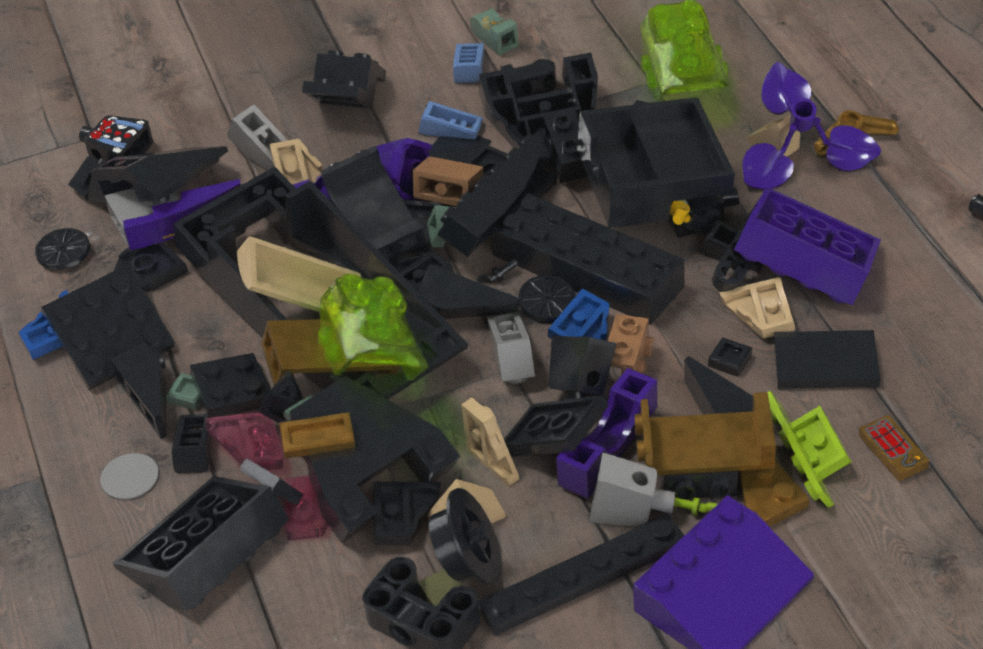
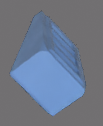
[453,43,484,83]
[418,101,483,140]

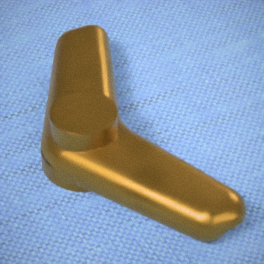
[814,110,899,156]

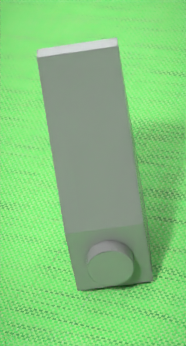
[227,104,288,170]
[487,312,535,384]

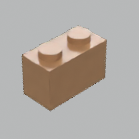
[413,156,483,206]

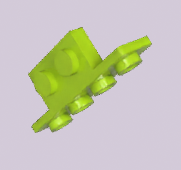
[768,390,852,508]

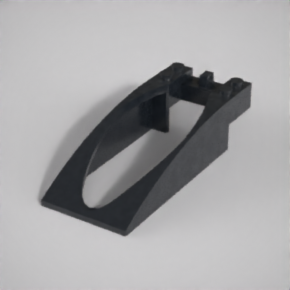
[173,166,468,399]

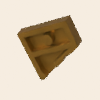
[739,460,809,527]

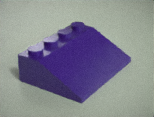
[734,186,881,305]
[633,495,814,649]

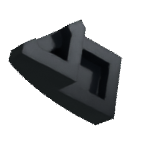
[258,370,304,423]

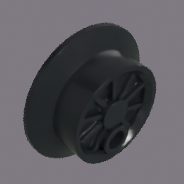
[429,488,502,585]

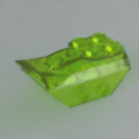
[640,0,730,100]
[318,274,428,381]

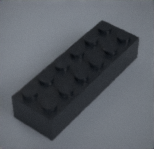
[491,193,685,325]

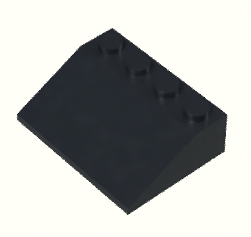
[112,476,290,612]

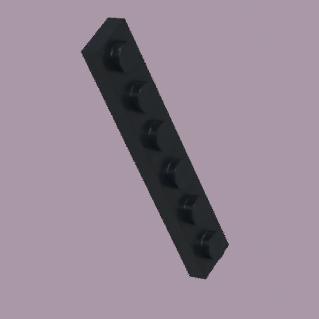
[478,514,685,636]

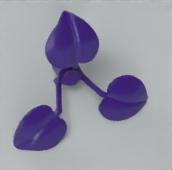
[742,61,881,190]

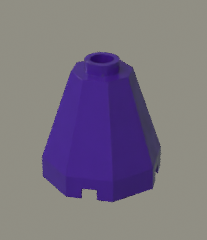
[370,138,433,201]

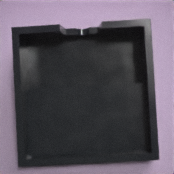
[577,97,735,228]

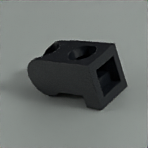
[500,59,556,99]

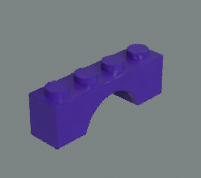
[556,368,658,499]

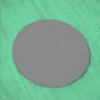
[100,453,159,500]

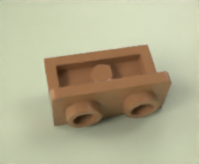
[608,314,654,375]

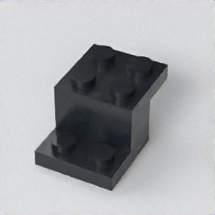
[302,50,386,109]

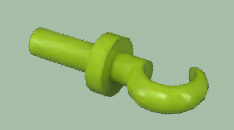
[673,497,718,516]

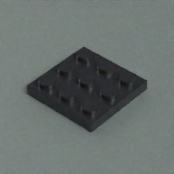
[41,265,175,390]

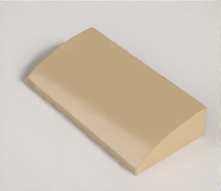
[237,236,364,319]

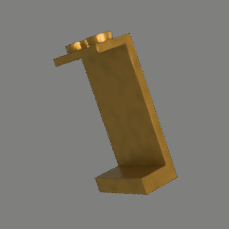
[261,318,399,385]
[634,392,776,475]

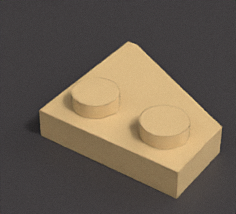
[270,139,323,184]
[719,277,796,339]
[461,398,519,487]

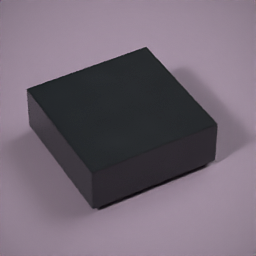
[708,337,753,377]

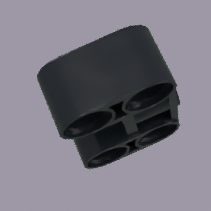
[362,556,480,649]

